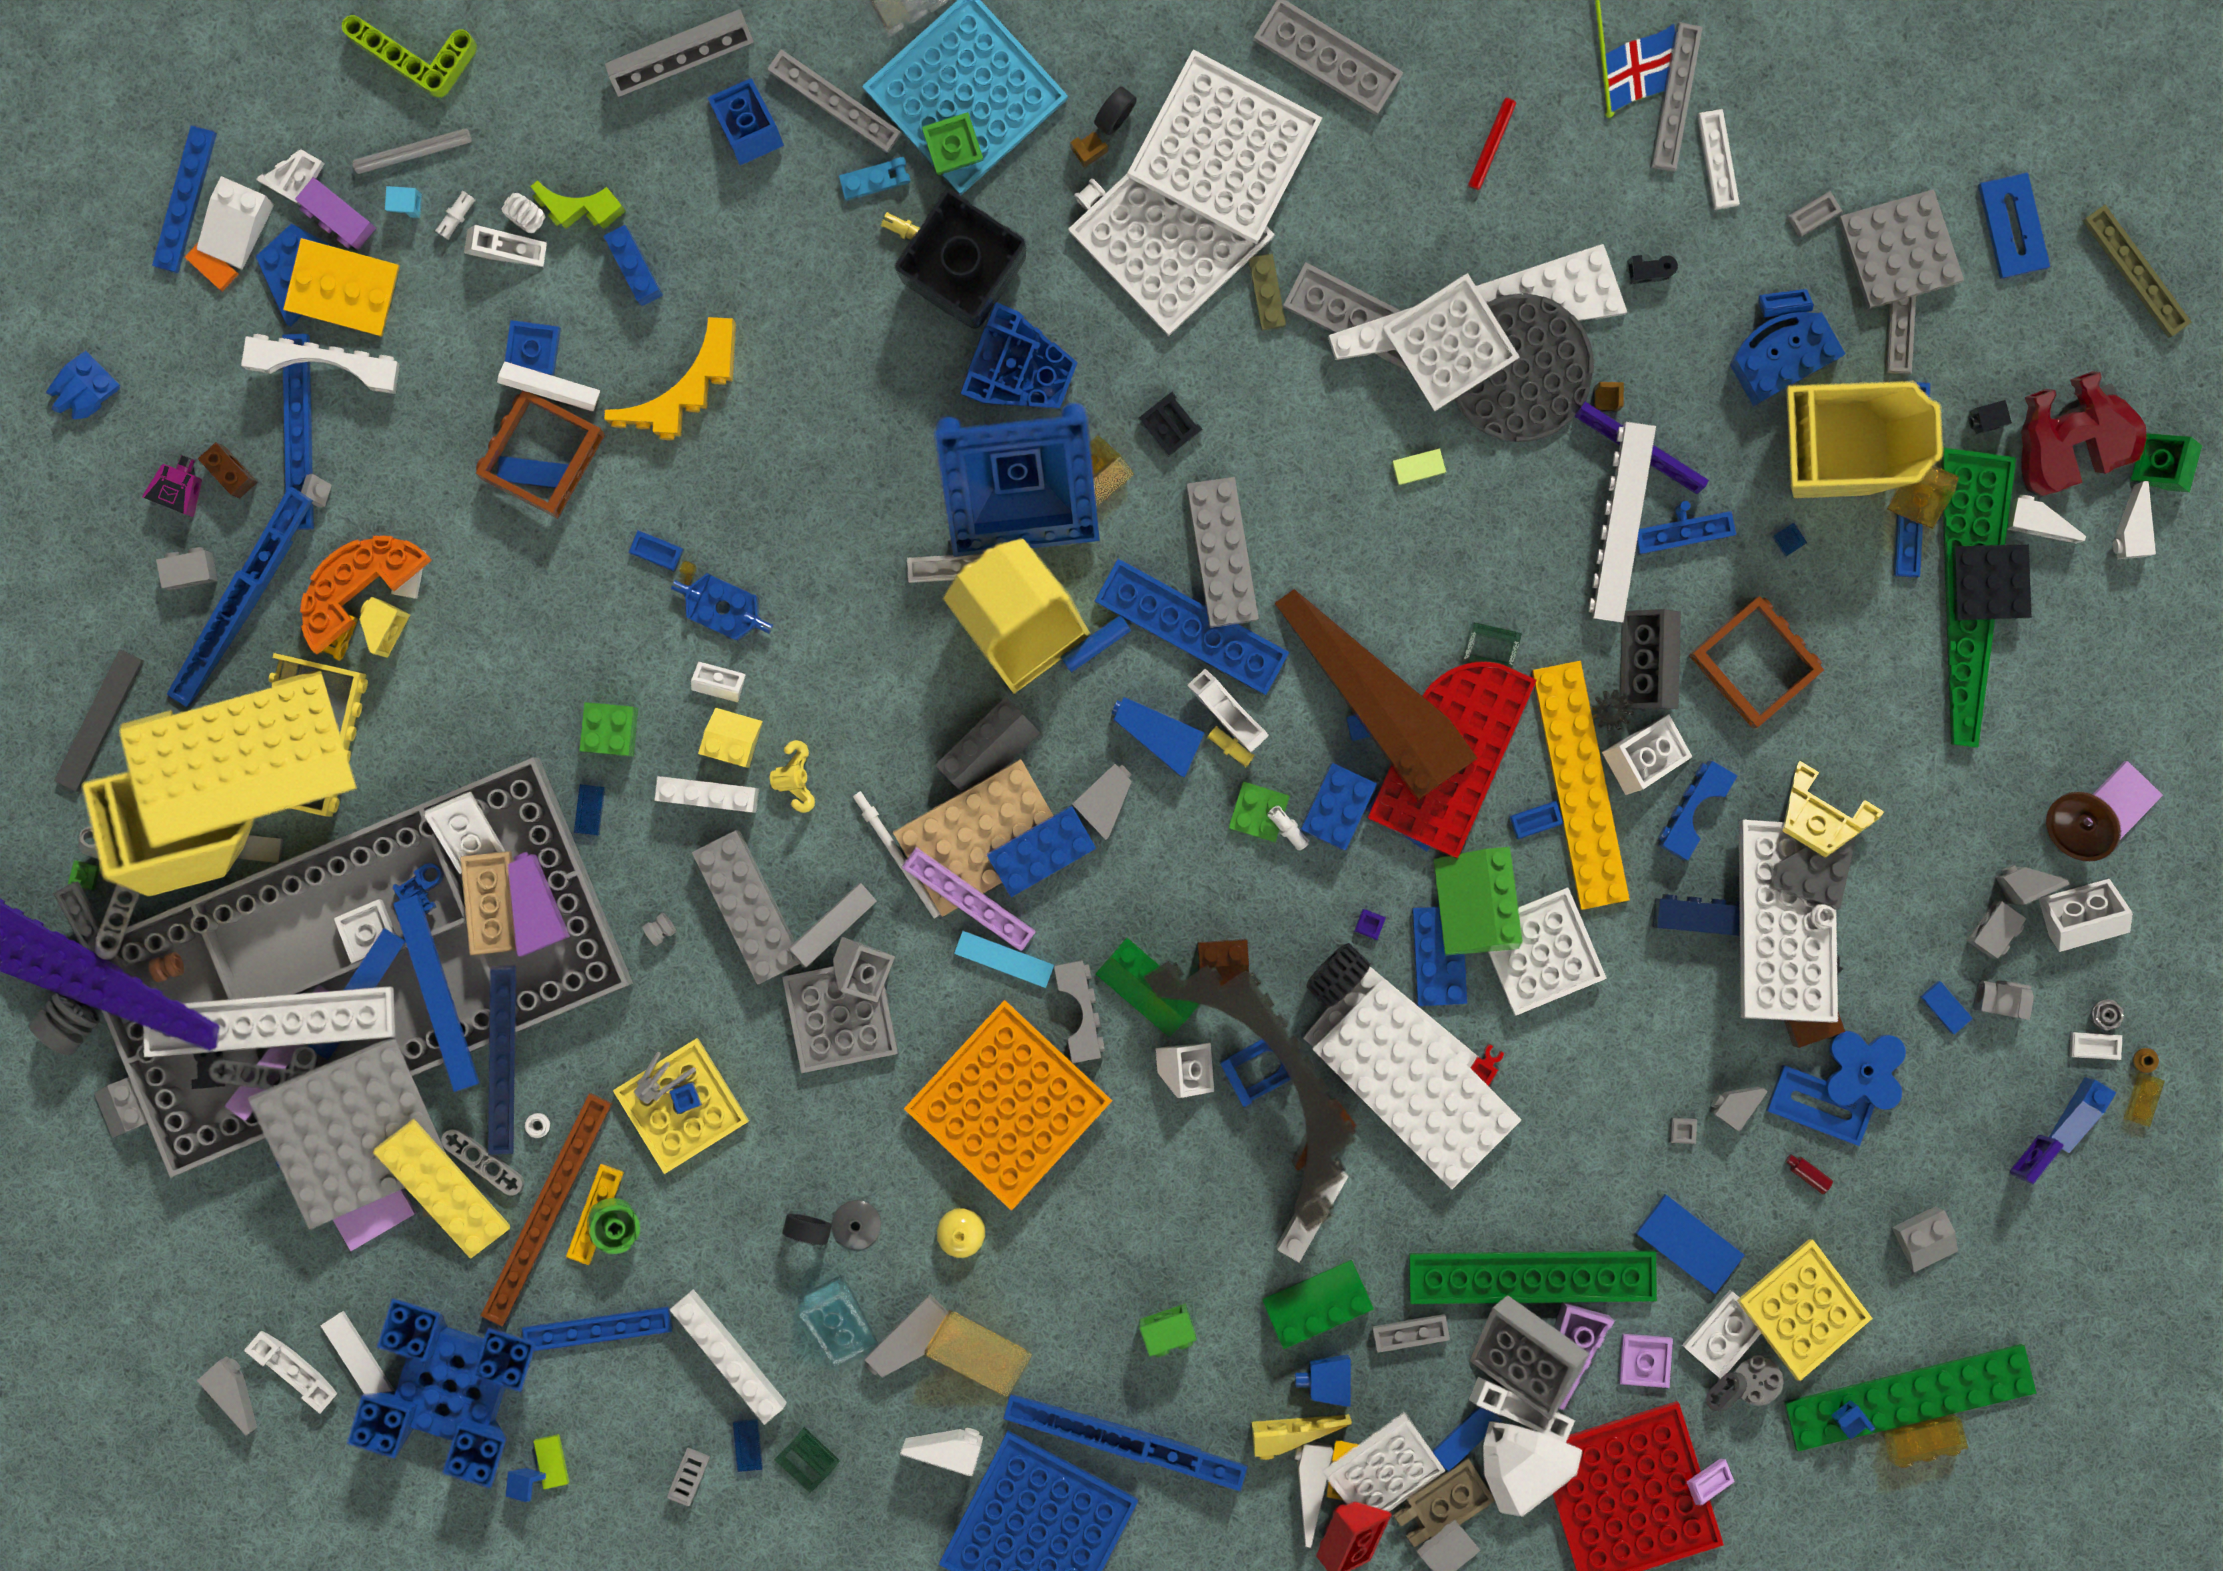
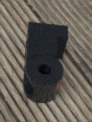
[1628,255,1678,285]
[191,1051,225,1089]

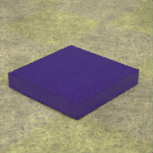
[2010,1135,2064,1184]

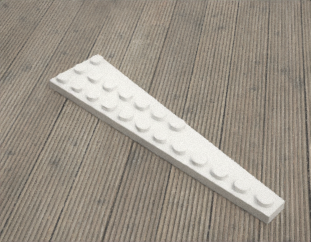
[1328,244,1627,360]

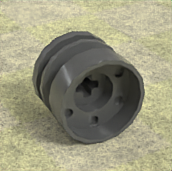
[29,992,100,1056]

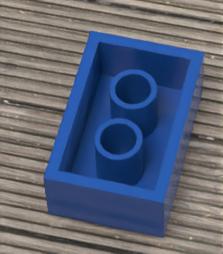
[1299,763,1377,851]

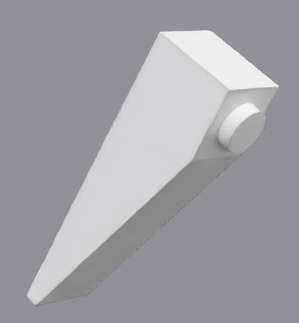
[1294,1441,1333,1548]

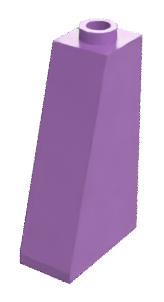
[508,852,570,957]

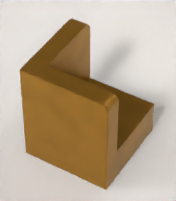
[1070,132,1108,168]
[1594,382,1624,412]

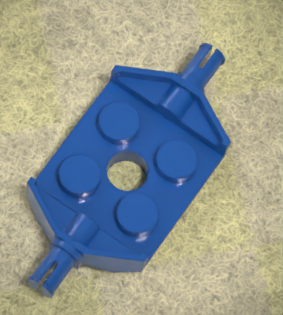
[671,573,773,641]

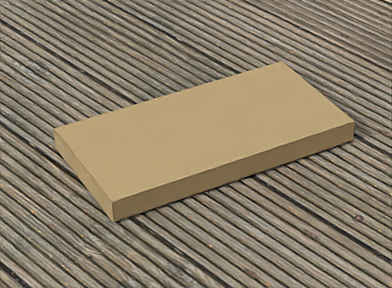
[460,851,517,955]

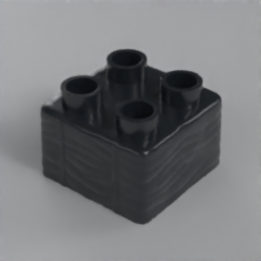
[895,189,1027,329]

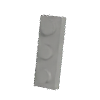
[1372,1314,1450,1353]

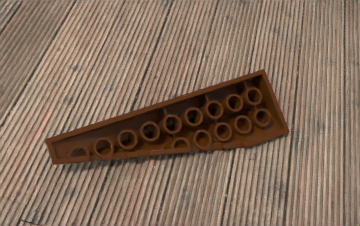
[1274,589,1478,801]

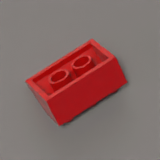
[1316,1502,1391,1571]

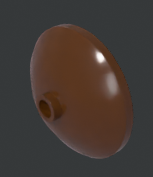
[2046,792,2121,861]

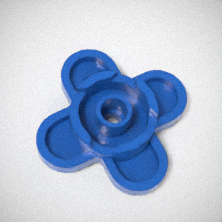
[1825,1031,1906,1110]

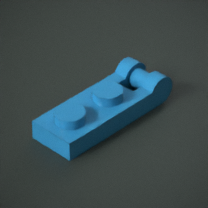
[839,157,911,201]

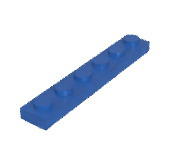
[152,126,217,273]

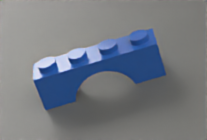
[1658,761,1738,860]

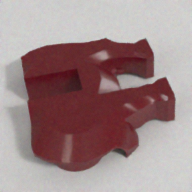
[2021,371,2147,496]

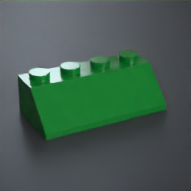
[1095,937,1202,1038]
[1262,1259,1374,1349]

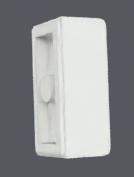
[691,662,746,702]

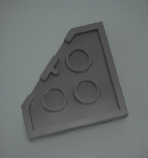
[1769,838,1856,910]

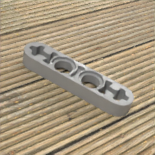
[441,1128,525,1195]

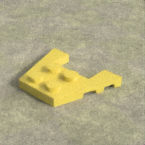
[1782,761,1884,858]

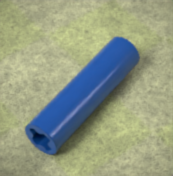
[1060,615,1131,673]

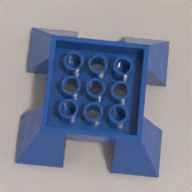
[347,1298,536,1488]

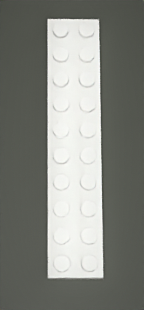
[144,987,395,1057]

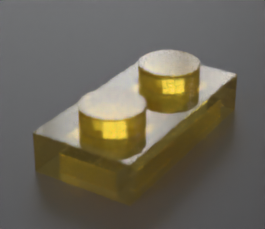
[2124,1072,2165,1127]

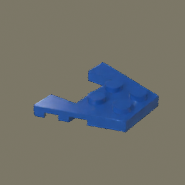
[256,223,334,327]

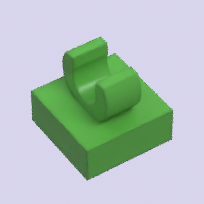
[68,860,101,890]

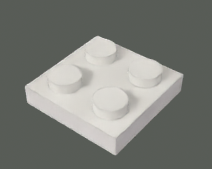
[334,899,396,964]

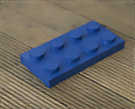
[986,805,1096,897]
[1412,907,1467,1006]

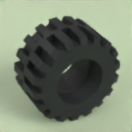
[1306,943,1370,1008]

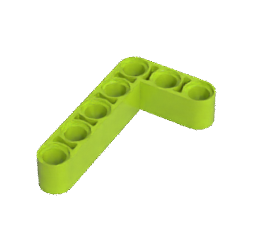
[342,15,477,98]

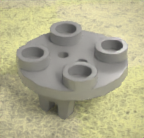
[1733,1355,1784,1406]

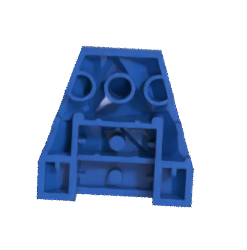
[960,302,1078,409]

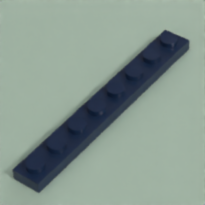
[488,966,516,1155]

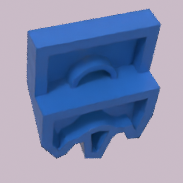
[46,351,120,419]

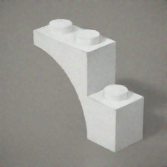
[1187,669,1269,752]

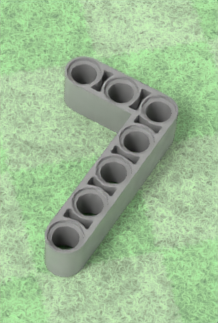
[78,827,140,960]

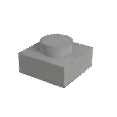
[301,474,332,507]

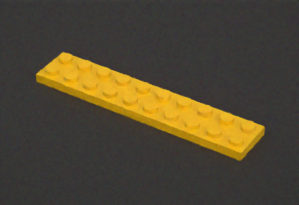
[1532,660,1630,910]

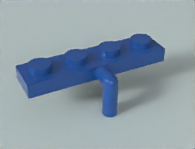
[1636,501,1736,555]

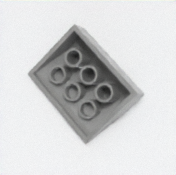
[1470,1296,1590,1420]

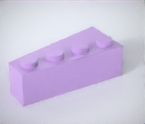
[1555,1302,1615,1410]

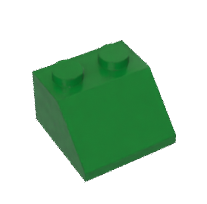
[2131,433,2202,493]

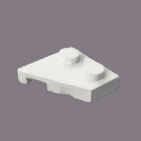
[257,149,324,205]

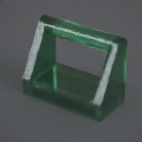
[1463,622,1522,668]
[774,1427,840,1493]

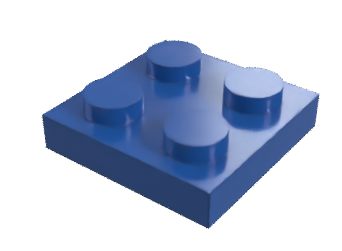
[505,320,561,376]

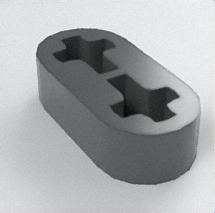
[1706,1373,1747,1411]

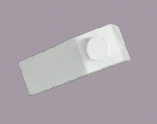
[464,225,547,267]
[2113,481,2156,559]
[2007,495,2086,544]

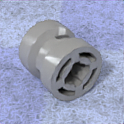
[642,912,677,946]

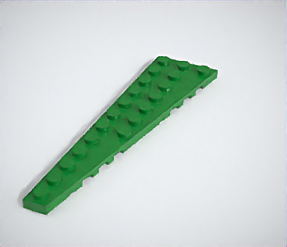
[1941,448,2016,748]

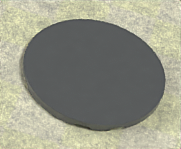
[1454,293,1594,442]

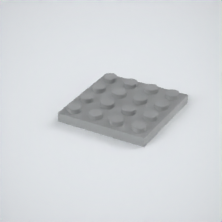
[1839,189,1964,310]
[782,966,898,1073]

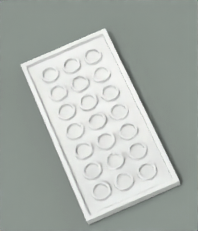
[1739,820,1838,1022]
[1312,979,1521,1189]

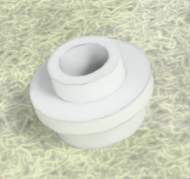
[1811,904,1836,929]
[525,1113,550,1138]

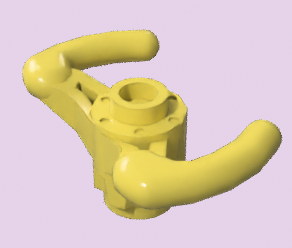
[770,740,815,813]

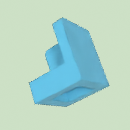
[385,186,422,218]

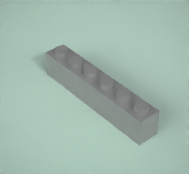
[605,9,754,97]

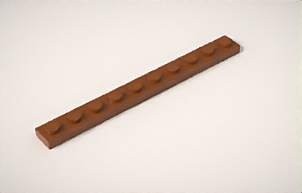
[480,1093,613,1326]

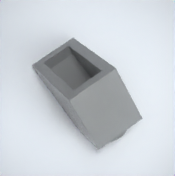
[1710,1087,1768,1132]

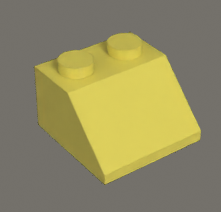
[360,597,410,658]
[698,708,763,768]

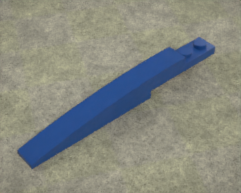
[167,487,313,707]
[1003,1394,1248,1492]

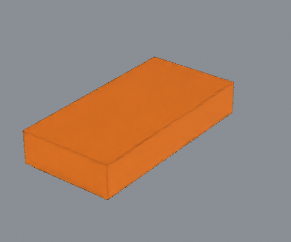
[185,243,239,291]

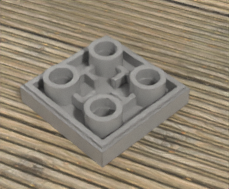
[1417,1520,1481,1571]

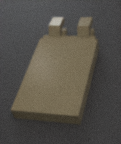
[1393,1458,1495,1548]

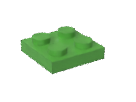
[922,112,984,176]
[1228,781,1290,842]

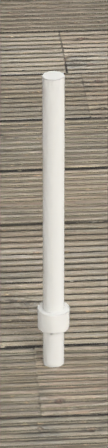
[853,791,940,918]

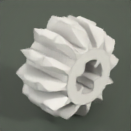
[502,193,546,233]

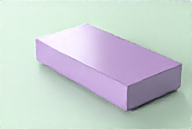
[1687,1459,1734,1505]

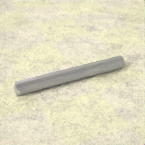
[352,128,472,174]

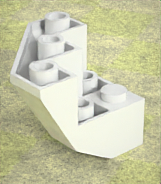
[1483,1422,1582,1517]

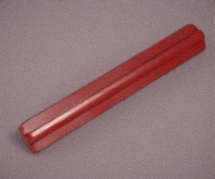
[1468,98,1516,190]

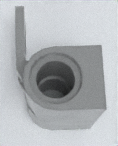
[1974,980,2034,1020]

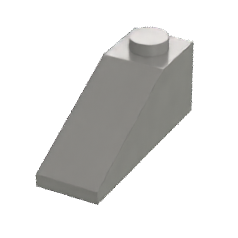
[197,1356,257,1436]

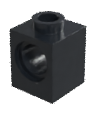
[1968,400,2012,435]

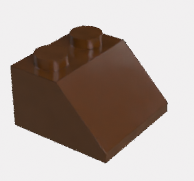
[1197,939,1249,991]

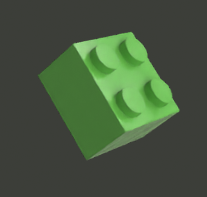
[580,702,639,757]
[1139,1303,1197,1358]

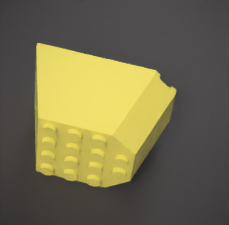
[1787,382,1943,498]
[943,539,1091,694]
[83,772,255,896]

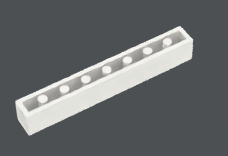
[1588,422,1656,622]

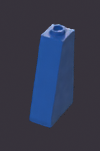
[1112,697,1205,778]

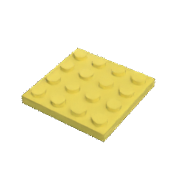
[613,1038,749,1174]
[1737,1239,1872,1381]

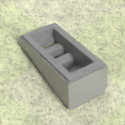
[667,1447,711,1506]

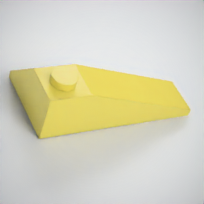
[1251,1414,1352,1460]

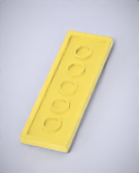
[373,1119,510,1259]

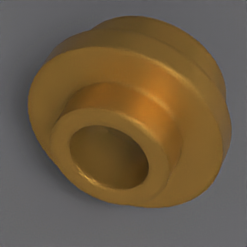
[2133,1048,2159,1073]

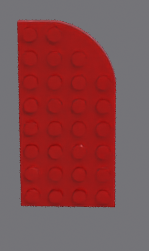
[1367,662,1537,858]

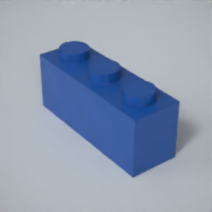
[604,225,664,306]

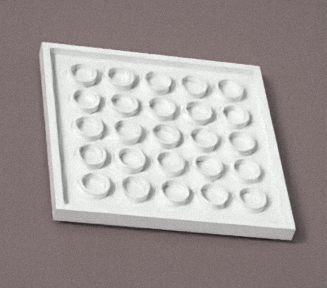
[1127,50,1322,245]
[1068,174,1275,337]

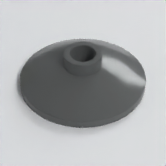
[832,1200,881,1250]

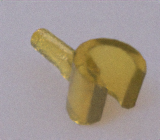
[679,561,697,596]

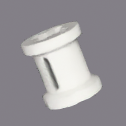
[1074,179,1106,211]

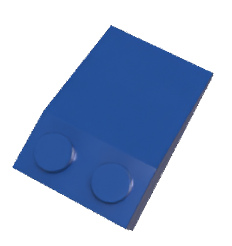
[708,78,784,166]

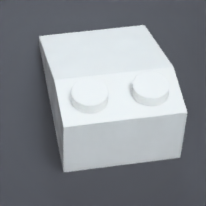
[197,176,274,270]
[1602,714,1692,795]
[901,1428,983,1476]

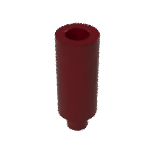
[1785,1154,1833,1195]

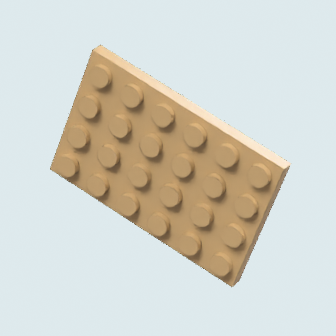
[893,759,1053,917]

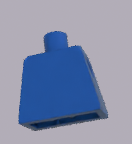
[1295,1355,1351,1407]

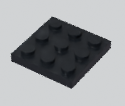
[1952,544,2032,621]

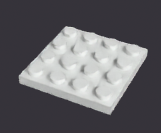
[1383,273,1520,411]
[1488,888,1607,1016]
[1323,1413,1445,1511]

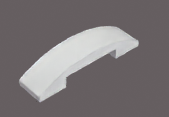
[244,1331,337,1413]

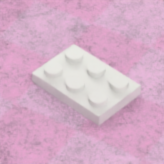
[424,791,505,874]
[1682,1290,1761,1379]

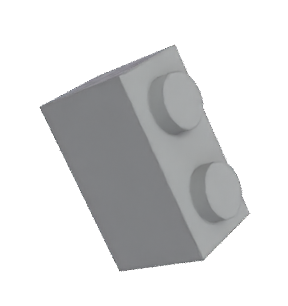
[156,547,218,591]
[1966,901,2026,959]

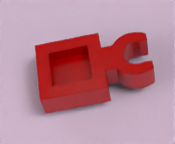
[1470,1044,1504,1086]

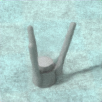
[634,1052,696,1104]

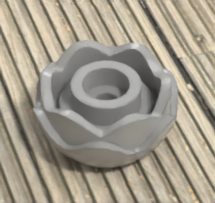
[2092,999,2124,1030]

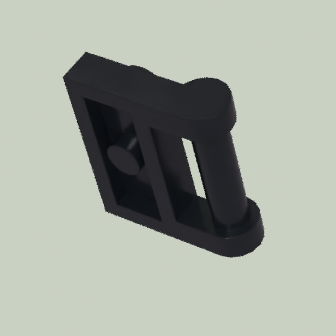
[1138,392,1203,457]

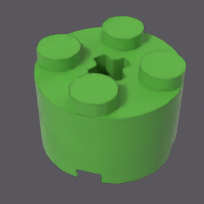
[587,1198,640,1254]

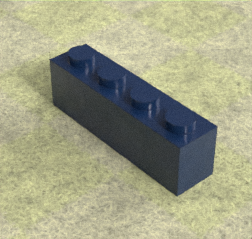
[1653,894,1740,936]

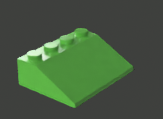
[1433,847,1523,955]

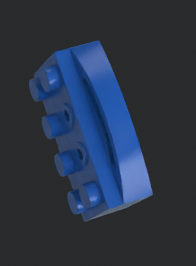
[1730,312,1846,407]

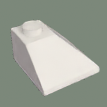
[1156,1043,1214,1098]

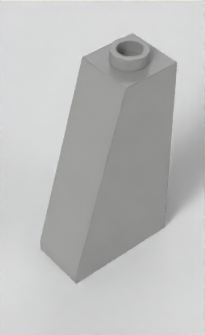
[865,1293,964,1377]

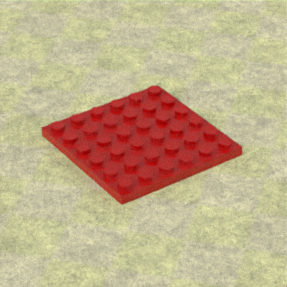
[1552,1401,1724,1571]

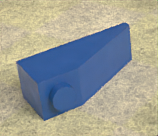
[2049,1077,2117,1153]

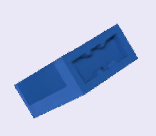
[1220,1034,1297,1107]

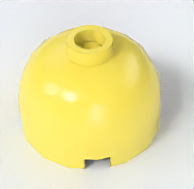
[936,1208,985,1258]

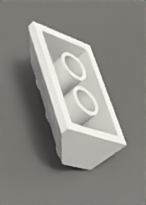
[2039,879,2133,952]

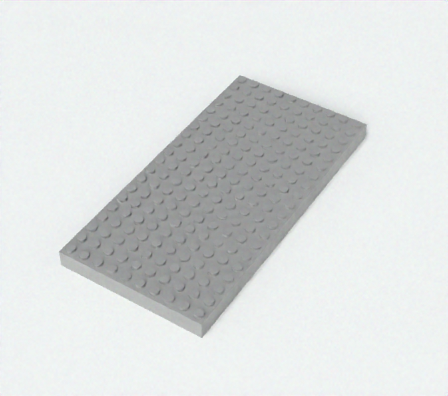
[102,757,633,1177]

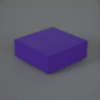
[1354,908,1386,940]

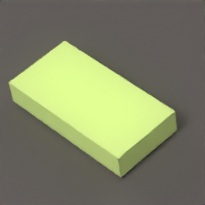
[1392,449,1446,485]

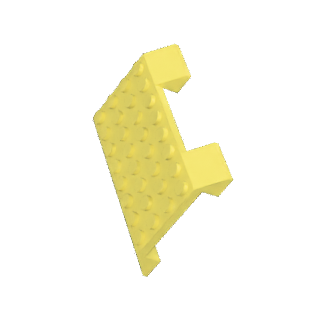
[120,669,357,847]

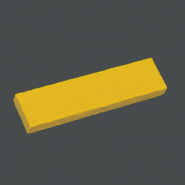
[566,1164,624,1265]

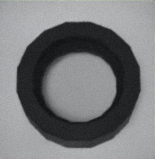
[1094,86,1137,135]
[782,1214,832,1245]

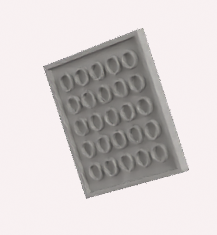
[249,1037,447,1230]

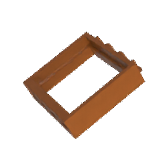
[476,390,605,519]
[1688,596,1824,729]

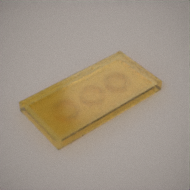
[924,1310,1032,1397]

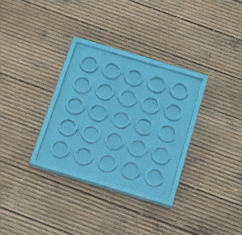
[862,0,1068,196]

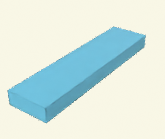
[954,931,1054,988]

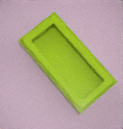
[534,1434,569,1489]

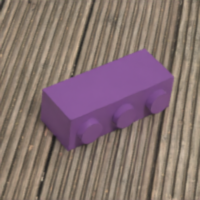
[295,177,376,250]

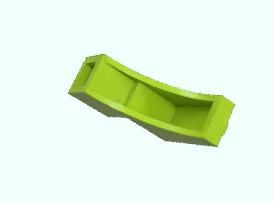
[530,180,626,229]

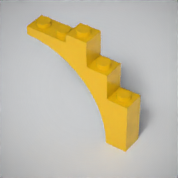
[604,317,736,440]

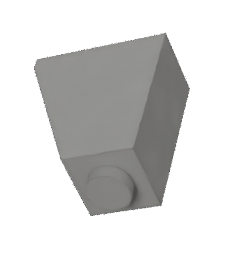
[1072,764,1132,840]

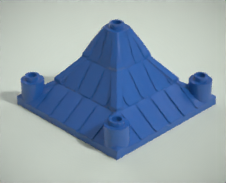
[935,403,1100,557]

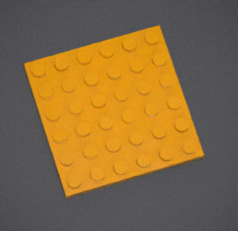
[904,1000,1113,1211]

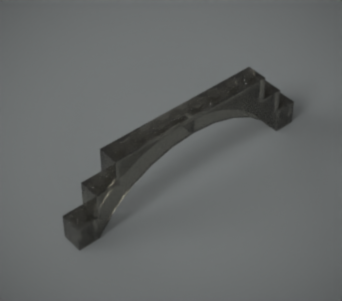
[1144,961,1357,1232]

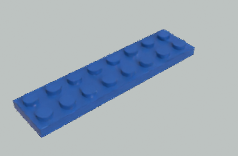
[1094,559,1289,696]

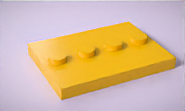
[283,238,400,337]

